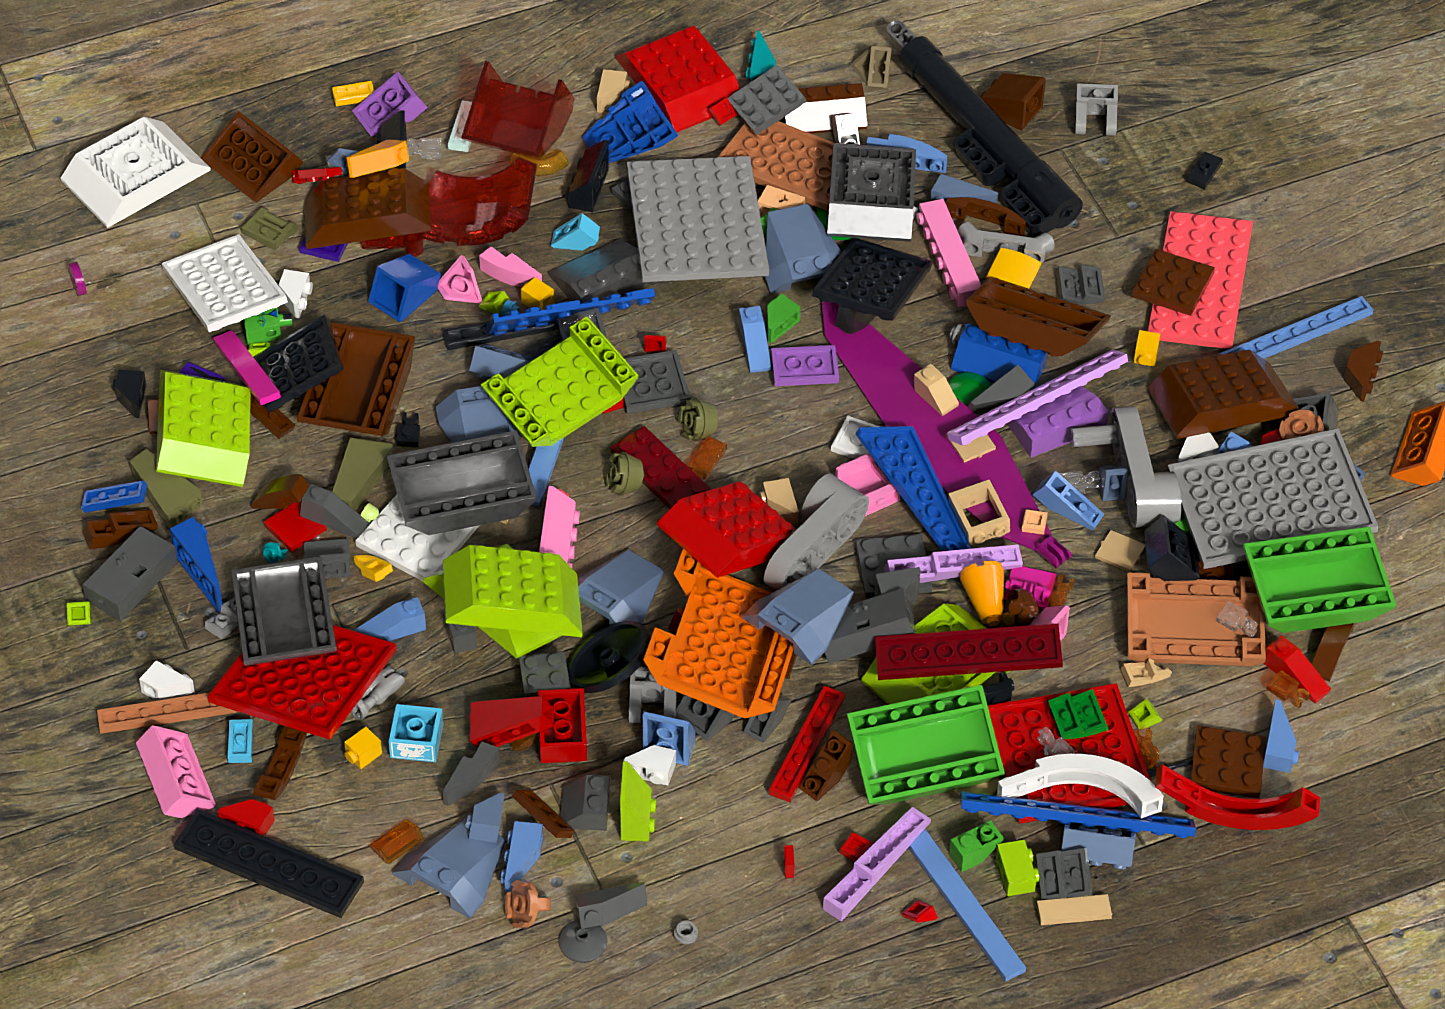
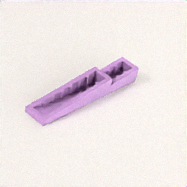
[884,544,1023,583]
[823,807,931,922]

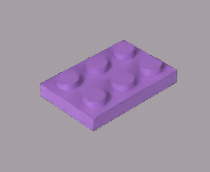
[771,345,839,386]

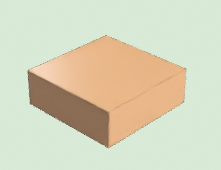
[1022,510,1048,535]

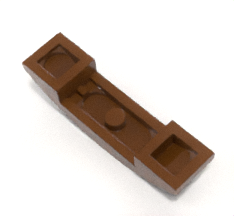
[946,197,1026,237]
[1312,623,1356,682]
[253,726,307,800]

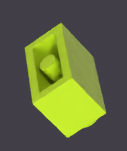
[996,840,1039,896]

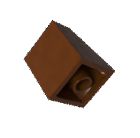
[981,73,1046,131]

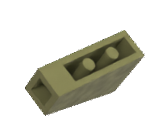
[332,438,394,511]
[130,449,203,529]

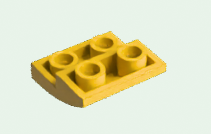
[985,248,1041,289]

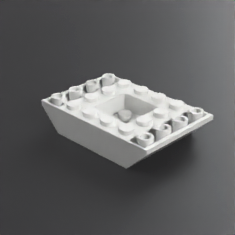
[61,117,210,228]

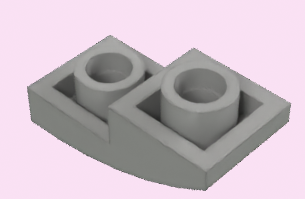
[204,597,239,639]

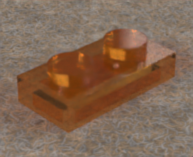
[687,436,727,479]

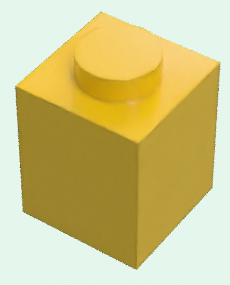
[521,277,555,310]
[1134,330,1160,367]
[344,727,382,769]

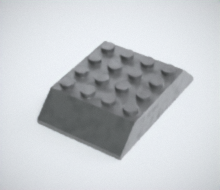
[387,430,537,535]
[231,556,337,666]

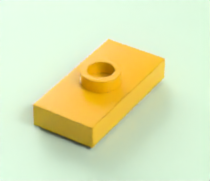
[332,81,374,106]

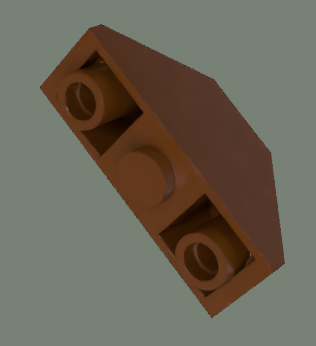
[1344,341,1383,402]
[799,730,853,801]

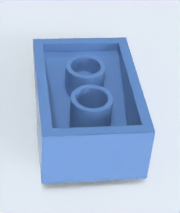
[643,712,695,766]

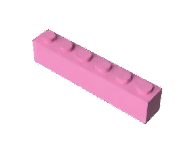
[916,199,982,308]

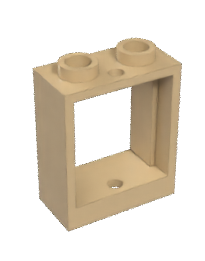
[948,479,1010,546]

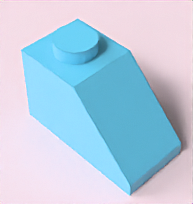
[551,213,600,251]

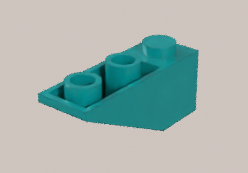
[746,31,776,83]

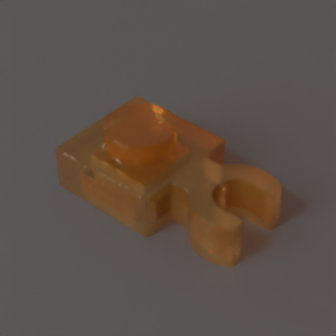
[1266,670,1310,708]

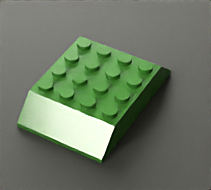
[1243,527,1397,633]
[847,685,1005,805]

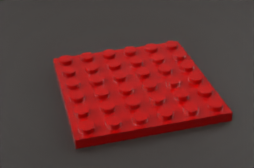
[208,625,397,740]
[988,683,1150,824]

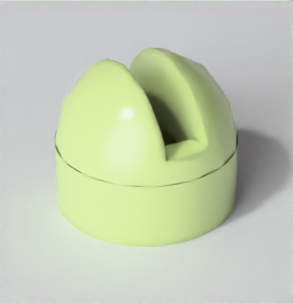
[361,503,379,523]

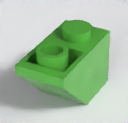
[949,820,1004,872]

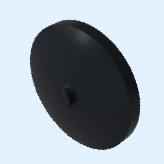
[567,621,651,693]

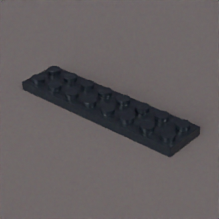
[174,809,364,918]

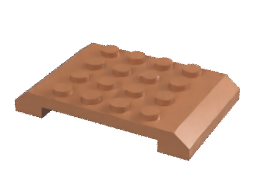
[1127,573,1266,666]

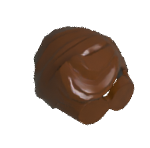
[1002,588,1039,626]

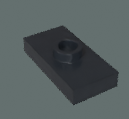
[1186,152,1223,190]

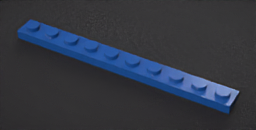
[960,791,1196,838]

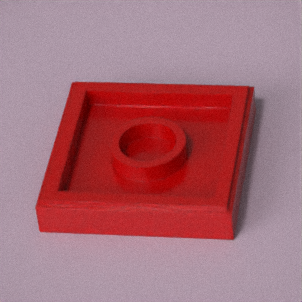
[264,501,327,553]

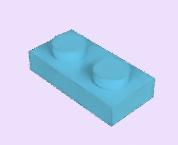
[228,719,253,763]

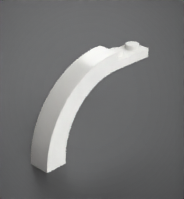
[997,754,1163,818]

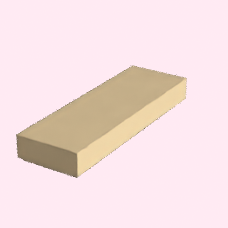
[1037,894,1112,925]

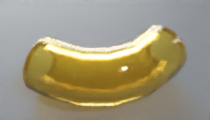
[511,149,569,176]

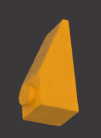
[346,140,409,178]

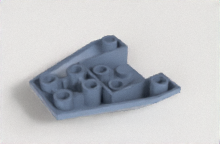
[435,386,521,443]
[577,550,664,625]
[742,568,853,665]

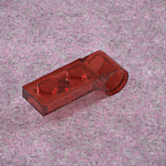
[361,232,424,257]

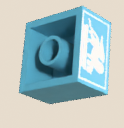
[389,704,444,762]

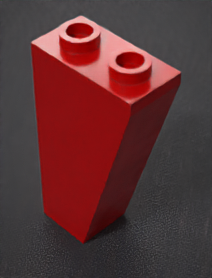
[469,696,554,748]

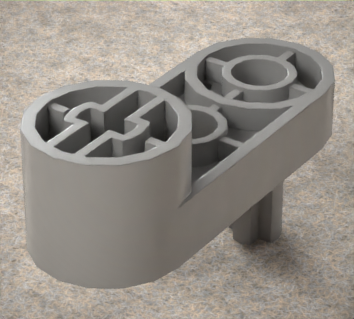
[1070,406,1181,528]
[764,474,869,591]

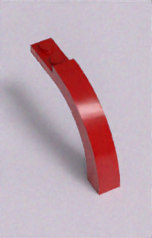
[1155,765,1320,830]

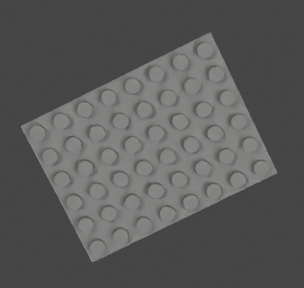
[627,156,769,282]
[1168,428,1378,569]

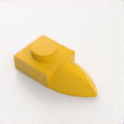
[354,555,393,582]

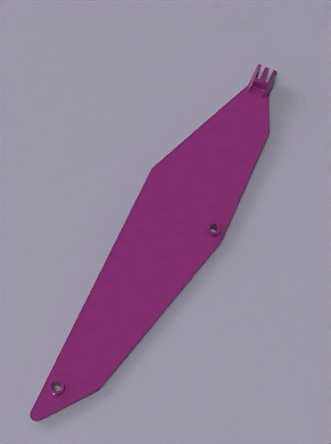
[822,301,1072,569]

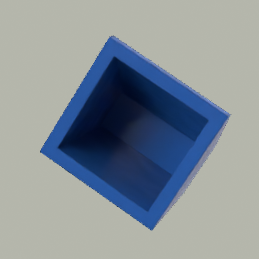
[368,254,441,322]

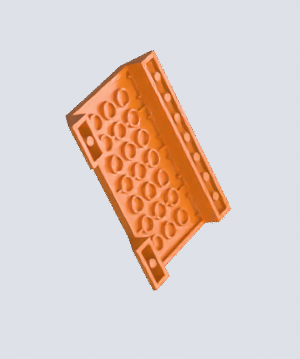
[643,548,794,718]

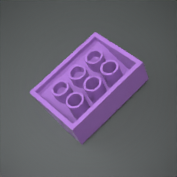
[1007,386,1109,457]

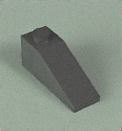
[968,365,1035,411]
[300,484,370,539]
[574,882,648,929]

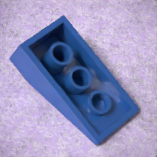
[170,517,222,613]

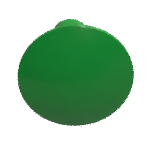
[949,372,990,407]

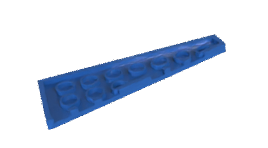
[486,288,655,336]
[855,426,971,551]

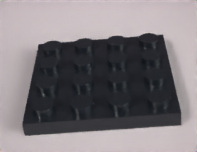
[253,314,344,412]

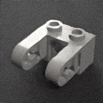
[1075,84,1118,136]
[629,667,676,723]

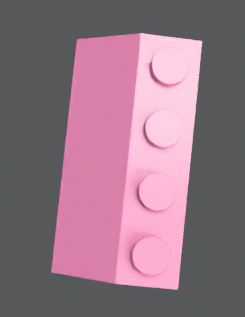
[539,486,580,569]
[136,725,216,818]

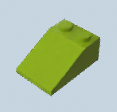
[620,761,656,841]

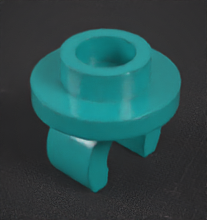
[263,542,288,564]

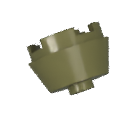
[679,398,718,441]
[606,452,644,496]

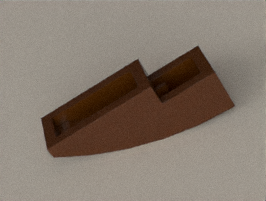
[250,474,309,509]
[83,510,158,550]

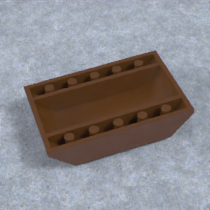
[305,168,431,249]
[966,277,1111,357]
[297,323,415,436]
[1148,350,1300,439]

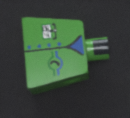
[244,307,293,346]

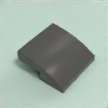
[1056,264,1105,305]
[1036,848,1093,900]

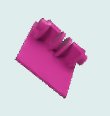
[1004,566,1057,609]

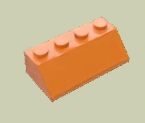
[1391,401,1445,486]

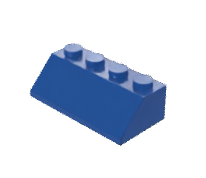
[951,323,1047,390]

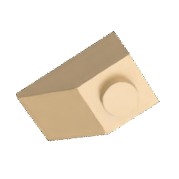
[597,69,631,113]
[914,364,959,416]
[759,478,799,526]

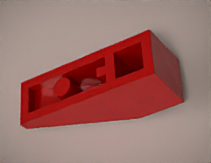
[1263,635,1331,704]

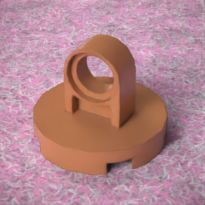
[1279,410,1324,440]
[505,880,551,928]

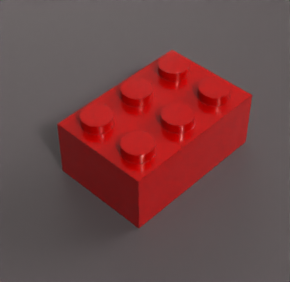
[538,688,587,763]

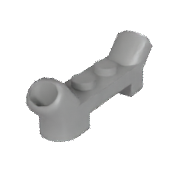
[958,221,1055,264]

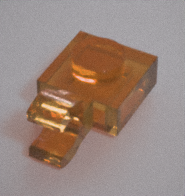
[1048,575,1074,607]
[1135,728,1159,769]

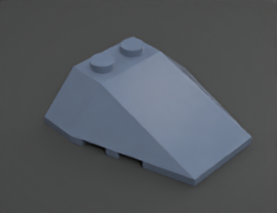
[765,204,842,294]
[392,817,506,919]

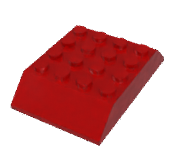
[615,25,740,132]
[657,481,796,578]

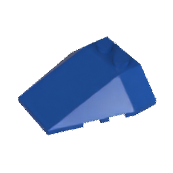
[582,81,678,163]

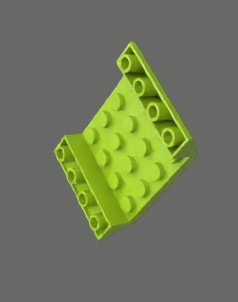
[481,316,639,447]
[861,604,1010,705]

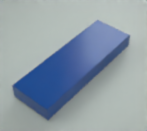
[81,480,147,513]

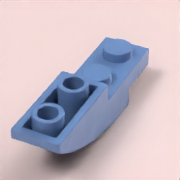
[867,134,948,173]

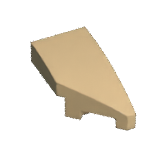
[1121,658,1172,687]

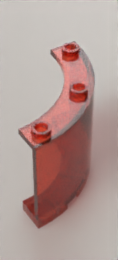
[418,157,537,246]

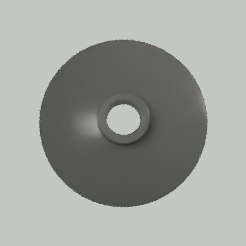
[559,921,607,963]

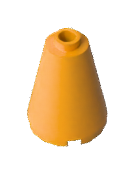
[960,561,1004,626]

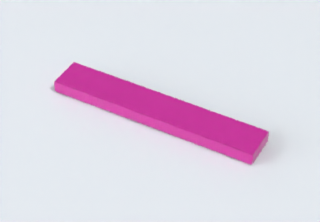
[213,330,281,405]

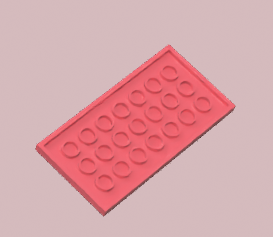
[1148,211,1253,349]

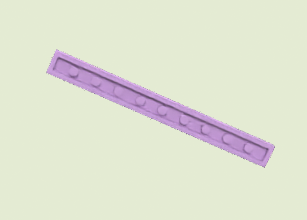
[947,349,1128,445]

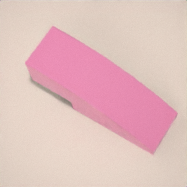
[479,247,542,288]

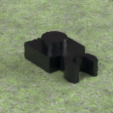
[396,413,421,447]

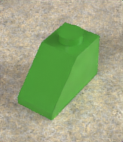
[767,294,801,343]

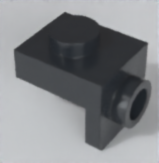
[983,671,1014,706]

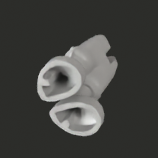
[351,666,405,720]

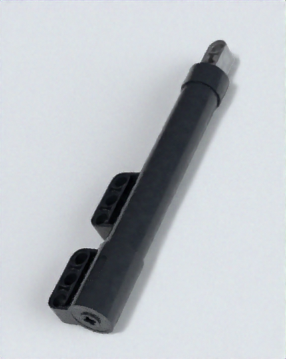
[887,20,1083,237]

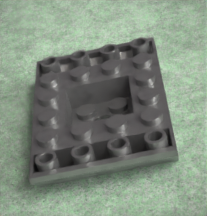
[827,143,916,242]

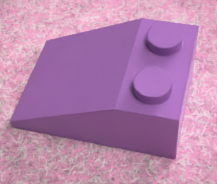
[352,72,428,137]

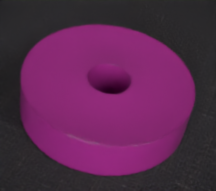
[68,262,87,296]

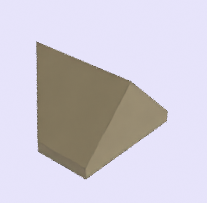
[851,46,891,88]

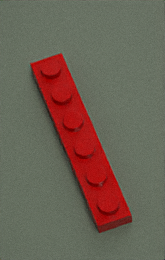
[769,686,845,802]

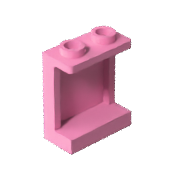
[835,453,900,516]

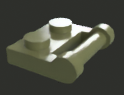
[242,207,298,250]

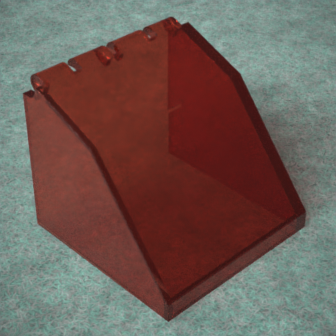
[461,61,575,160]

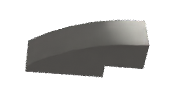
[443,742,500,806]

